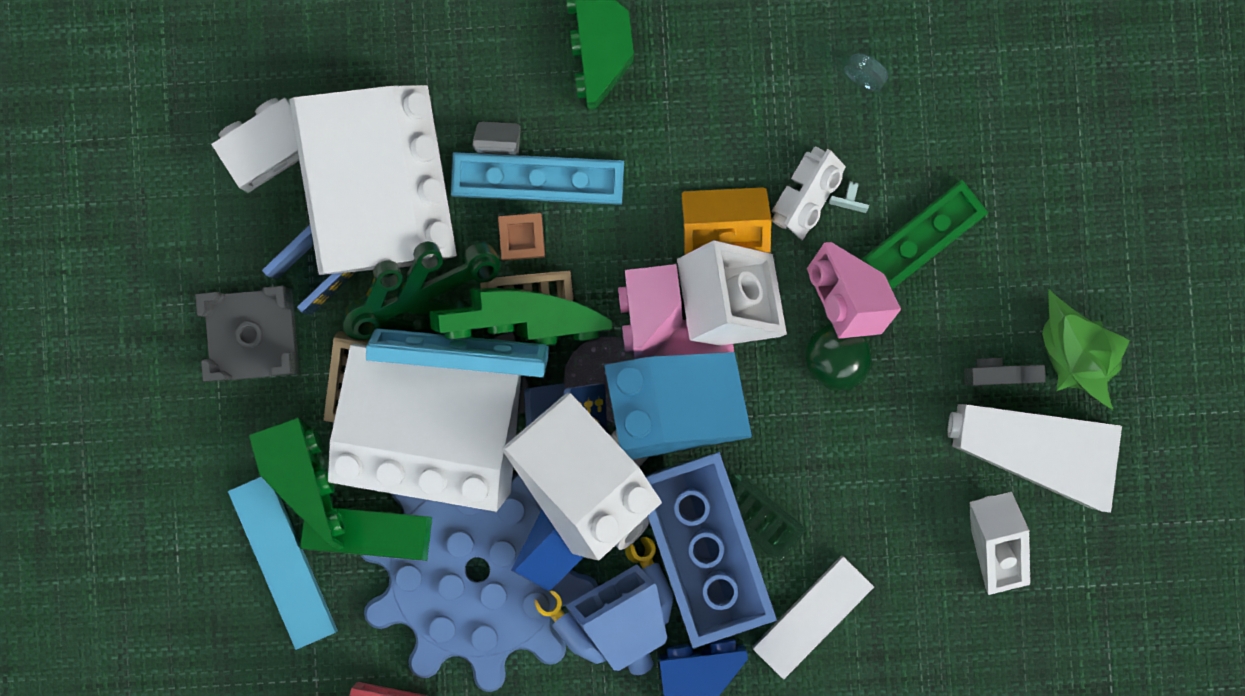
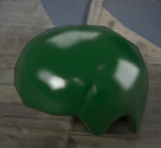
[806,324,872,391]

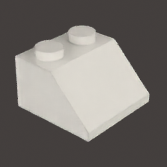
[677,240,787,346]

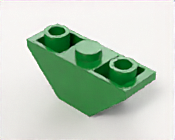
[566,0,634,110]

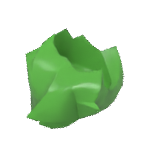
[1042,289,1130,410]

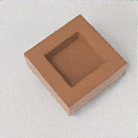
[498,213,545,261]

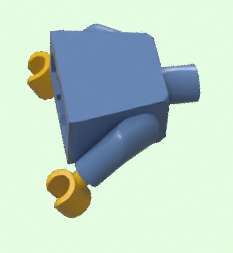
[534,537,674,675]

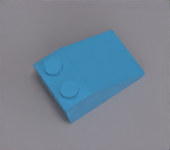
[605,352,752,460]

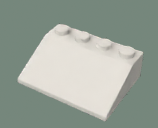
[289,85,457,275]
[328,343,521,512]

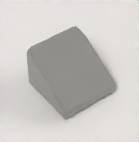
[473,122,520,155]

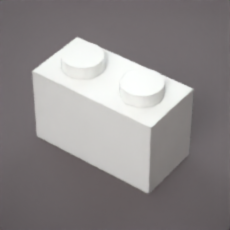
[211,97,299,193]

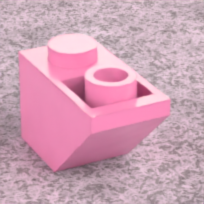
[807,242,901,338]
[618,264,683,359]

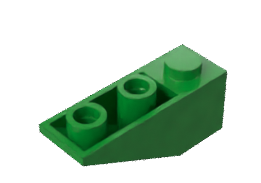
[249,418,346,550]

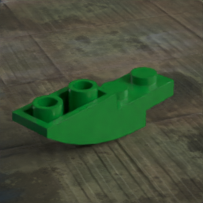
[429,288,613,345]

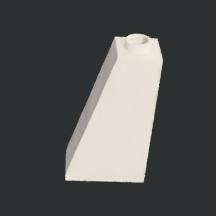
[948,404,1122,513]

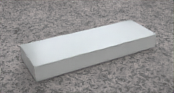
[752,555,874,679]

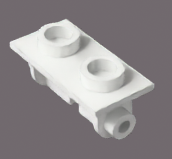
[771,147,846,240]

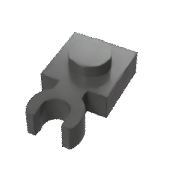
[964,358,1046,386]

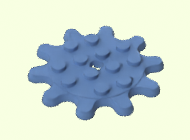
[360,471,598,692]

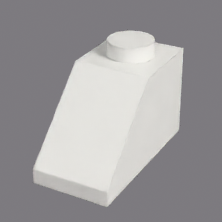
[970,492,1030,595]

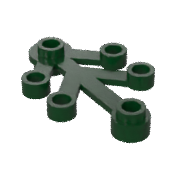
[342,241,500,340]

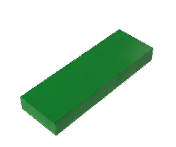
[860,180,988,289]
[300,508,432,561]

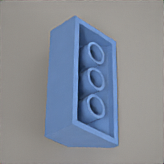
[645,452,777,648]

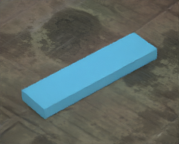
[451,152,624,205]
[366,328,549,377]
[228,477,338,650]

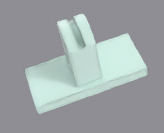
[828,181,869,213]

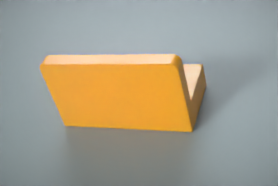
[682,187,771,255]

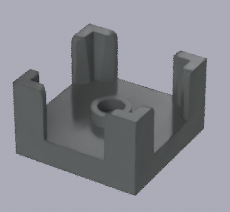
[195,286,300,382]

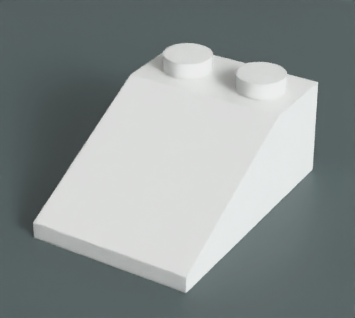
[501,393,662,561]

